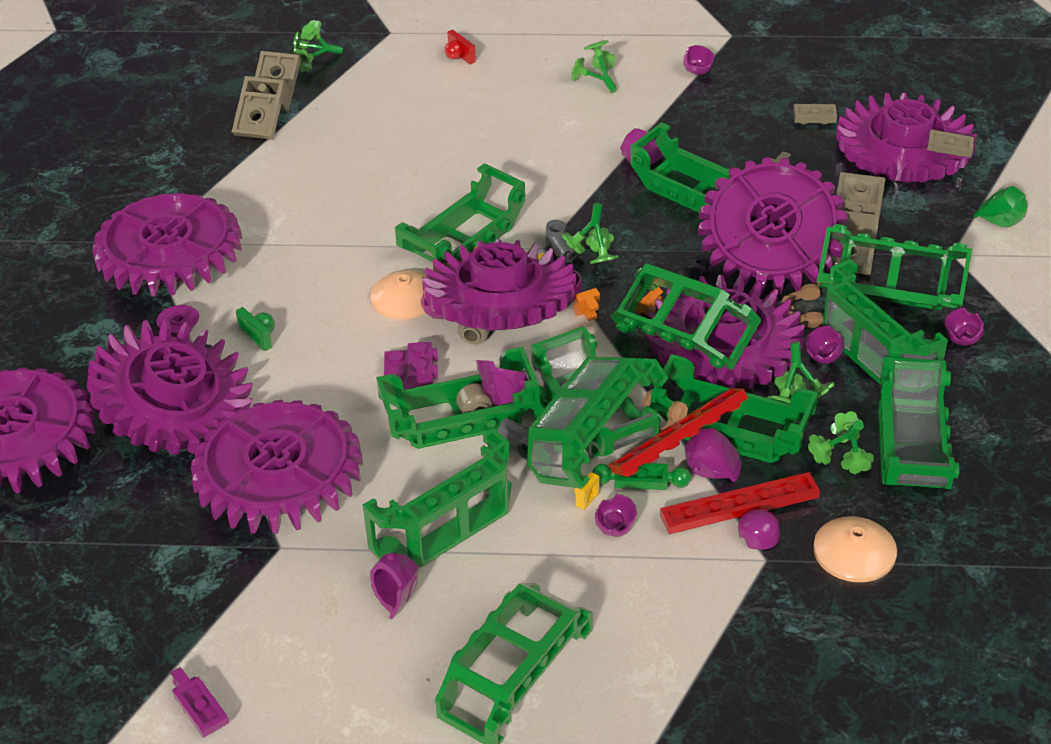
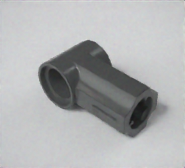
[546,219,578,264]
[497,418,550,460]

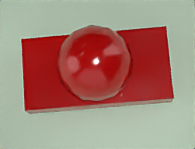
[444,29,476,65]

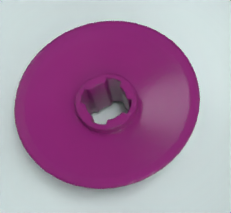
[157,305,199,337]

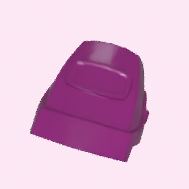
[620,128,663,165]
[476,360,528,405]
[685,429,741,482]
[370,553,419,619]

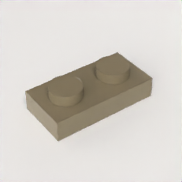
[793,104,837,124]
[927,130,974,158]

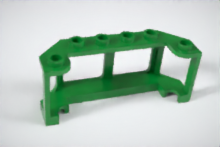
[630,122,729,212]
[395,163,526,265]
[817,224,972,310]
[610,263,761,370]
[376,347,540,449]
[650,354,818,463]
[362,428,512,567]
[435,583,593,744]

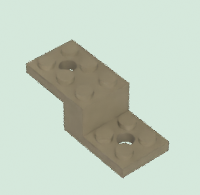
[232,51,301,140]
[827,172,885,275]

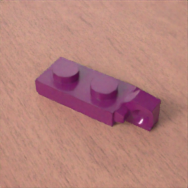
[170,667,229,738]

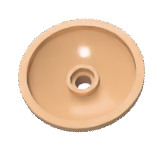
[370,270,426,319]
[813,517,897,582]

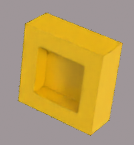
[574,472,599,510]

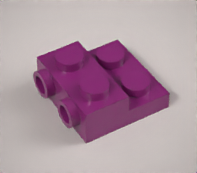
[384,342,438,390]

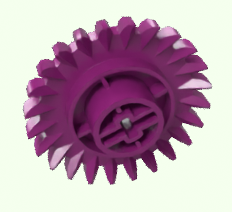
[836,93,977,182]
[698,157,848,295]
[93,193,242,296]
[422,239,576,330]
[647,275,805,389]
[87,319,253,455]
[0,367,96,494]
[191,399,363,534]

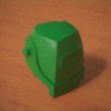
[974,186,1028,228]

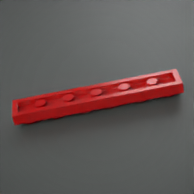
[609,388,748,477]
[660,472,820,534]

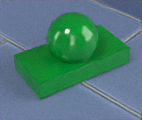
[236,307,275,351]

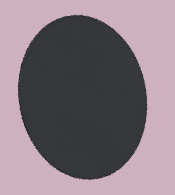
[895,445,947,466]

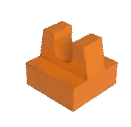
[635,287,664,316]
[573,288,600,321]

